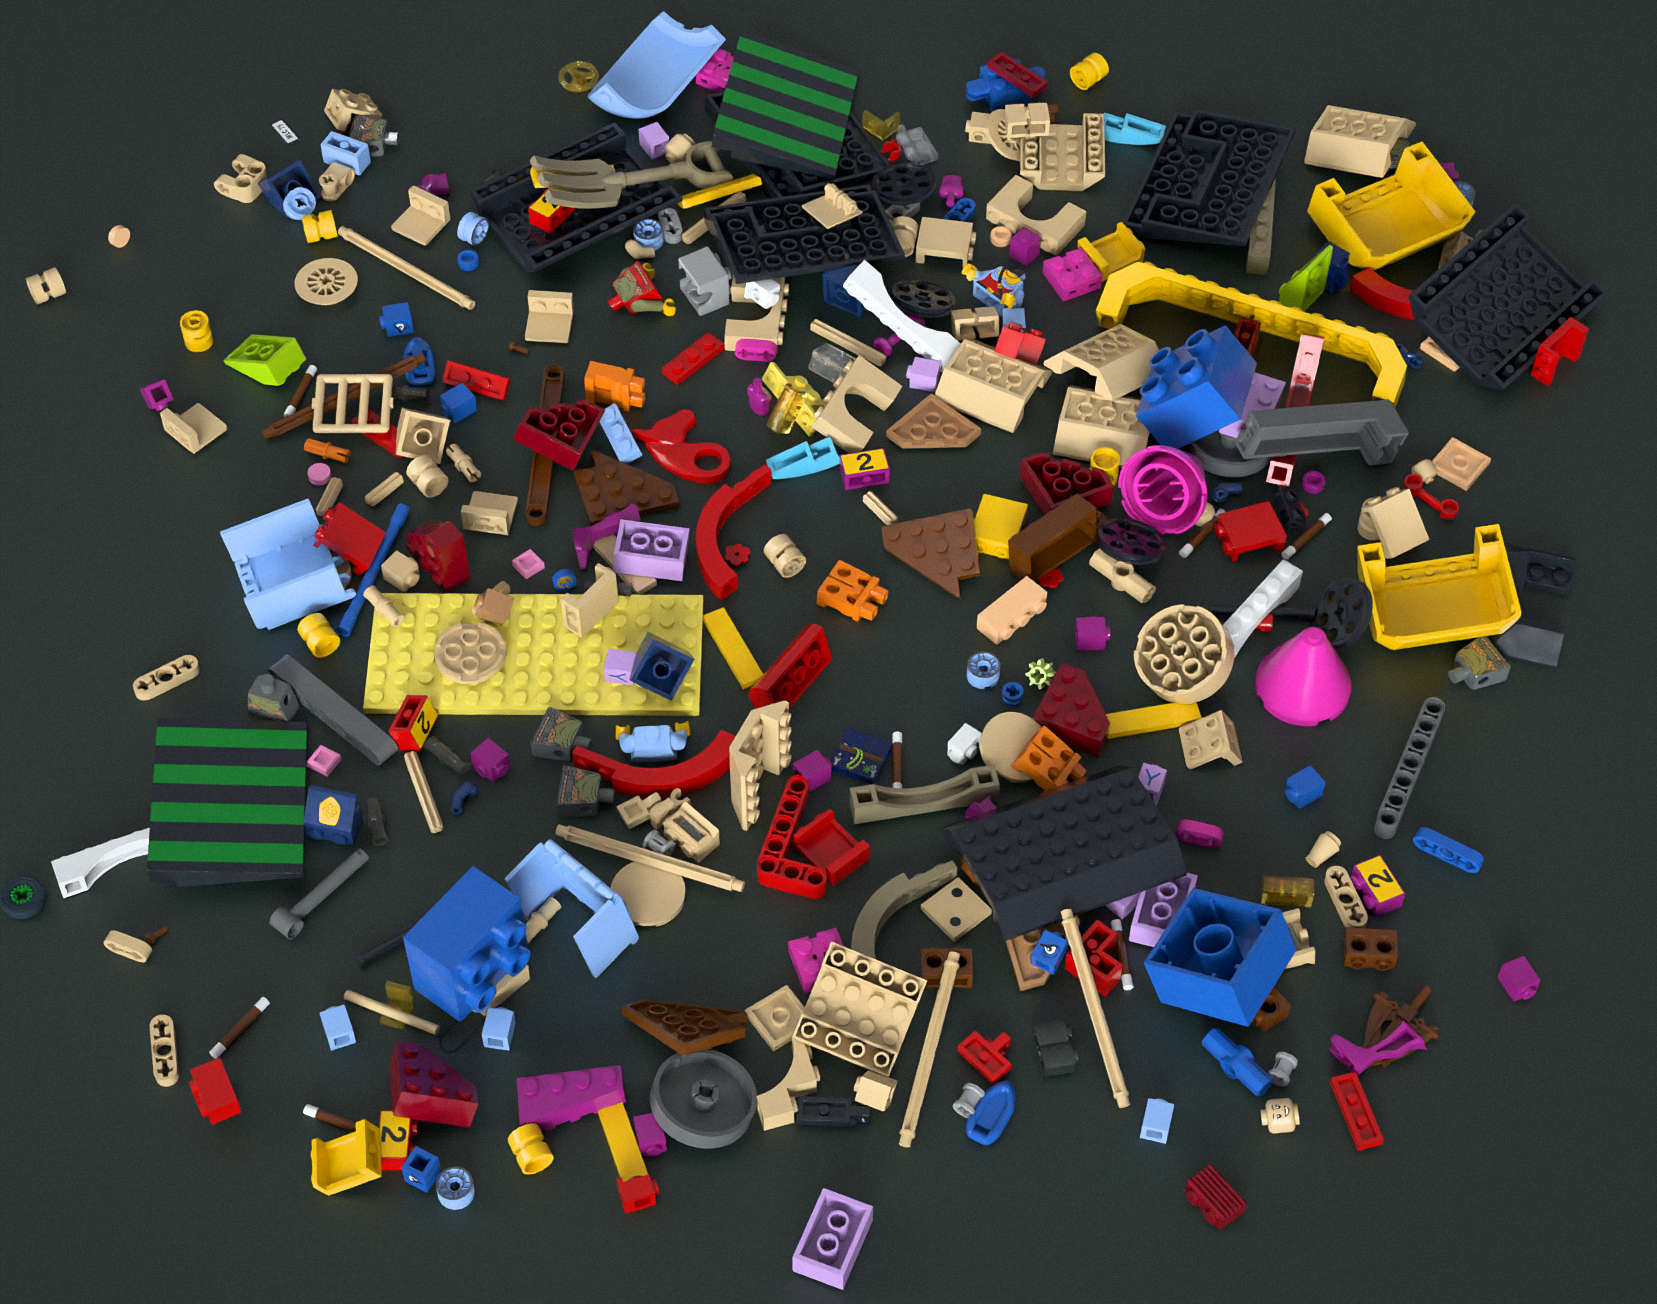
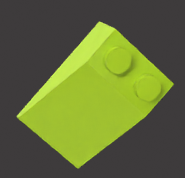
[1279,245,1333,312]
[223,334,306,386]

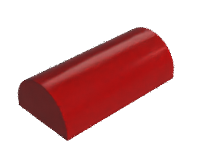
[749,624,832,709]

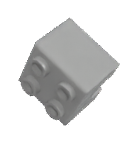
[679,247,731,316]

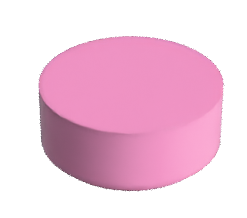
[307,463,331,486]

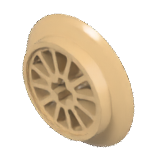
[987,109,1020,161]
[295,258,358,305]

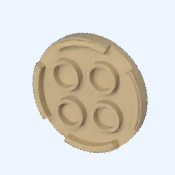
[435,622,506,684]
[979,712,1041,783]
[611,862,685,927]

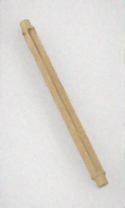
[338,226,475,310]
[555,824,745,892]
[1061,909,1130,1108]
[899,952,960,1147]

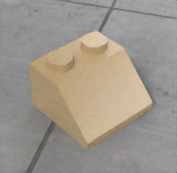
[396,408,450,464]

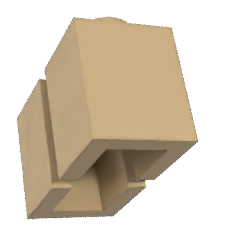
[1004,102,1050,138]
[951,306,999,340]

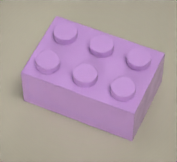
[1219,372,1286,438]
[613,519,690,581]
[1129,873,1198,947]
[792,1188,873,1290]

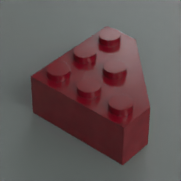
[513,400,605,471]
[1020,452,1114,516]
[406,521,470,592]
[1033,663,1110,758]
[389,1041,478,1127]

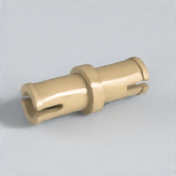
[446,444,481,482]
[363,585,405,627]
[525,897,561,944]

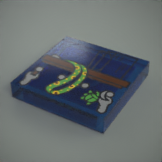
[831,728,893,784]

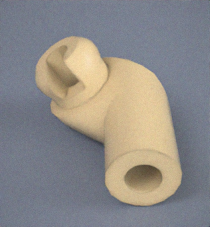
[625,239,655,259]

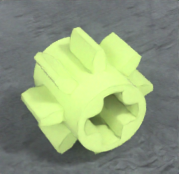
[1025,658,1056,689]

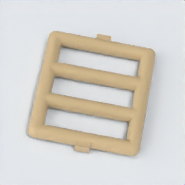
[312,374,394,433]

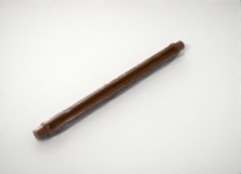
[262,353,426,440]

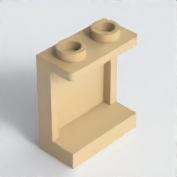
[916,217,976,267]
[1361,487,1429,559]
[561,563,618,638]

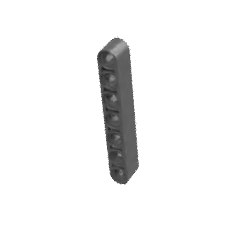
[267,654,398,765]
[1374,697,1445,839]

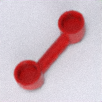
[1404,474,1459,519]

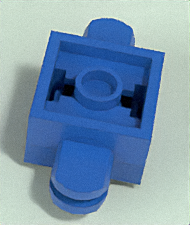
[966,58,1045,112]

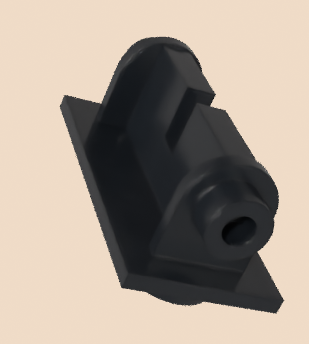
[1274,485,1308,532]

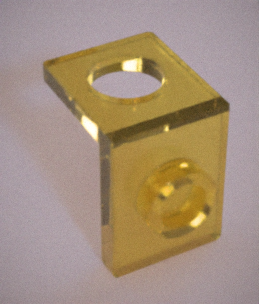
[862,110,900,140]
[380,981,414,1029]

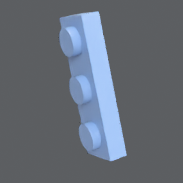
[600,403,642,464]

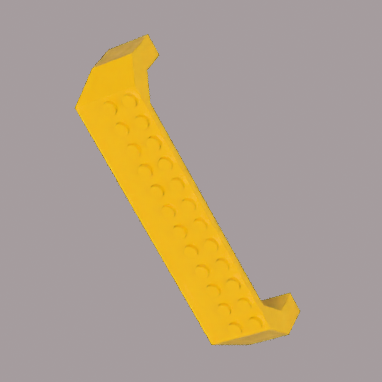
[1096,262,1407,408]

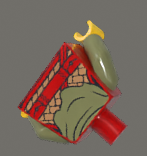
[608,261,676,316]

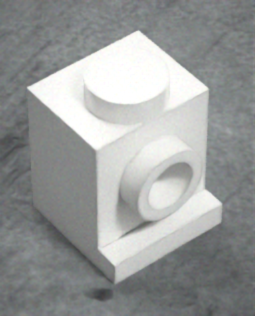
[744,279,781,309]
[947,723,982,765]

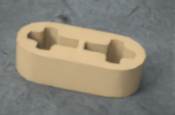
[104,930,152,962]

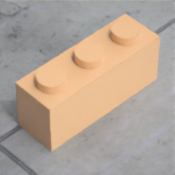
[977,576,1047,645]

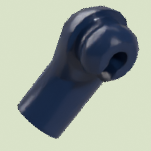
[1396,343,1423,369]
[1212,483,1242,503]
[450,781,478,814]

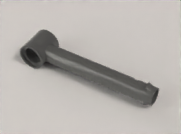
[269,849,369,939]

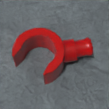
[881,138,902,161]

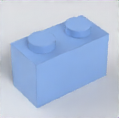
[321,131,371,175]

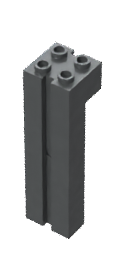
[1235,400,1409,465]

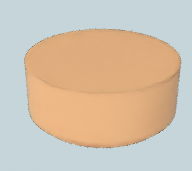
[109,225,130,248]
[990,226,1012,247]

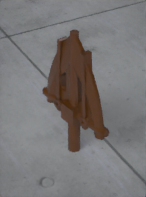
[1362,985,1440,1069]

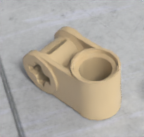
[319,162,355,201]

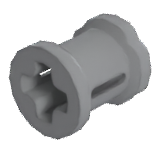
[642,830,676,856]
[1267,1052,1298,1087]
[953,1083,985,1118]

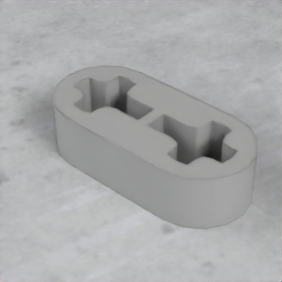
[658,208,682,244]

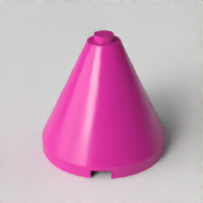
[1118,445,1207,535]
[1255,627,1352,726]

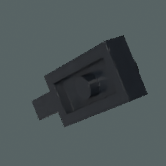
[797,1096,871,1127]

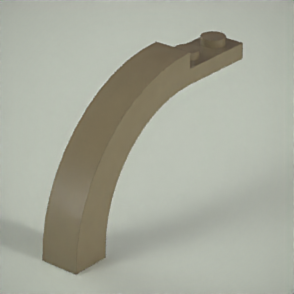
[851,860,957,959]

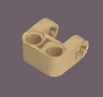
[214,154,268,203]

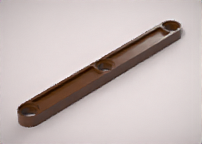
[526,364,565,526]

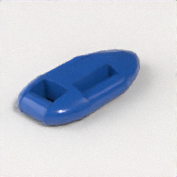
[403,337,436,387]
[966,1080,1016,1145]

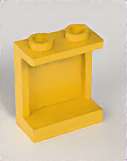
[1077,222,1145,281]
[974,494,1028,559]
[311,1119,382,1196]

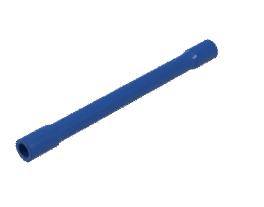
[337,504,410,636]

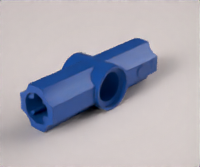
[1202,1028,1274,1097]

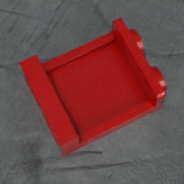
[1531,317,1589,386]
[1214,501,1287,562]
[313,503,386,576]
[793,809,870,887]

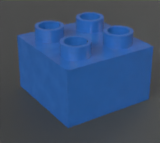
[1136,325,1257,449]
[403,866,530,1022]
[1144,888,1296,1027]

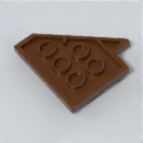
[574,451,680,526]
[881,508,982,599]
[622,999,747,1056]

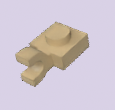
[649,788,690,830]
[617,792,662,829]

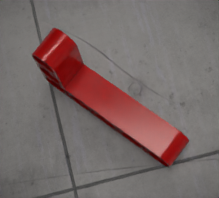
[757,775,827,899]

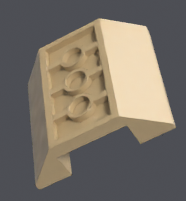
[1305,105,1416,178]
[1020,113,1105,191]
[1044,324,1159,401]
[934,339,1052,433]
[1053,385,1150,468]
[729,701,792,831]
[792,941,927,1077]

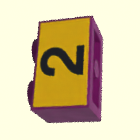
[839,448,890,490]
[1350,855,1405,917]

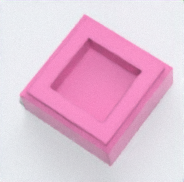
[512,549,545,579]
[307,745,342,777]

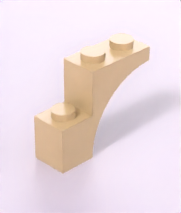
[756,1038,820,1131]

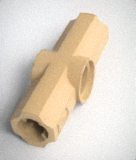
[1089,548,1156,603]

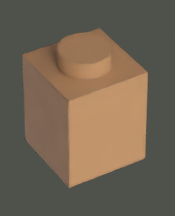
[474,588,514,626]

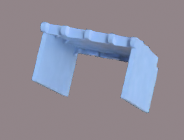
[220,498,356,630]
[505,839,639,978]

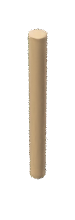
[344,990,440,1035]

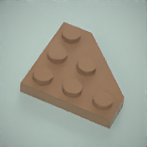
[886,394,981,449]
[1006,915,1080,991]

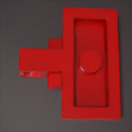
[957,1030,1012,1085]

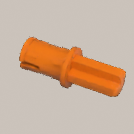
[304,438,350,464]

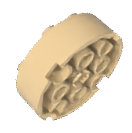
[1134,604,1234,704]

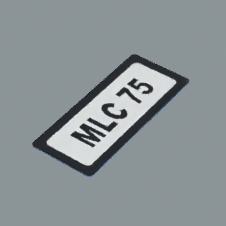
[269,118,300,145]

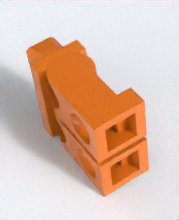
[584,361,645,412]
[817,560,888,622]
[1011,725,1087,791]

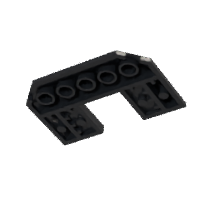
[1475,543,1576,669]

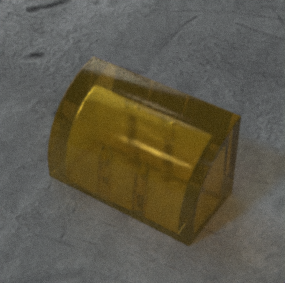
[767,383,808,434]
[1261,874,1314,907]

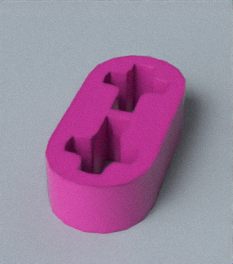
[735,339,777,362]
[1175,819,1224,848]

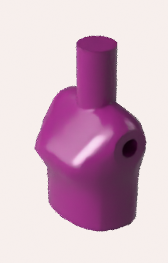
[410,173,450,196]
[939,175,963,207]
[747,378,772,416]

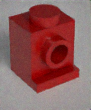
[617,1174,659,1214]

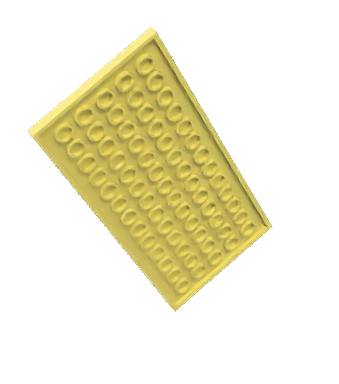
[363,593,703,716]

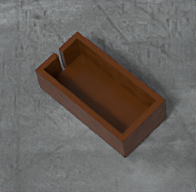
[1008,494,1097,582]

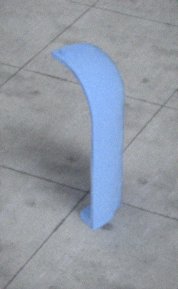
[587,11,726,119]

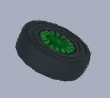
[0,876,46,919]

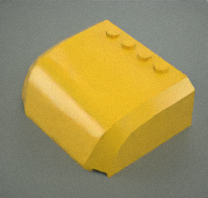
[1307,142,1475,270]
[1358,524,1521,650]

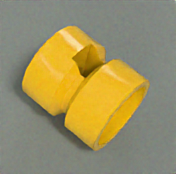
[1070,52,1109,90]
[301,210,337,243]
[180,310,213,352]
[1090,447,1121,486]
[297,613,340,658]
[507,1124,554,1174]

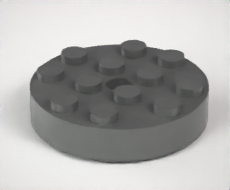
[1186,430,1272,478]
[650,1049,757,1148]

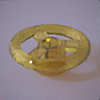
[558,61,599,92]

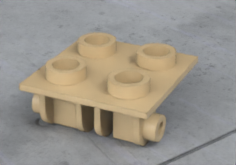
[802,183,862,229]

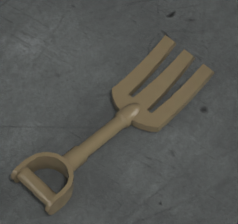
[529,141,733,208]

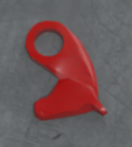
[631,409,731,484]

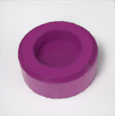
[1302,471,1325,494]

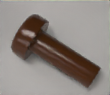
[509,341,529,355]
[145,926,168,945]

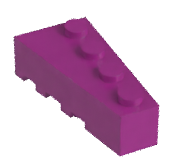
[517,1065,626,1132]

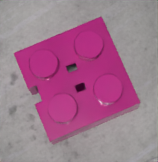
[696,48,734,93]
[1043,247,1102,302]
[788,928,843,994]

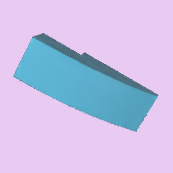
[1104,112,1166,145]
[766,437,840,479]

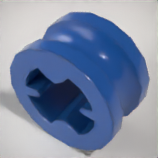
[1002,682,1023,706]

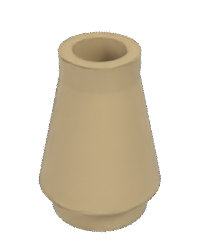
[1306,831,1341,868]

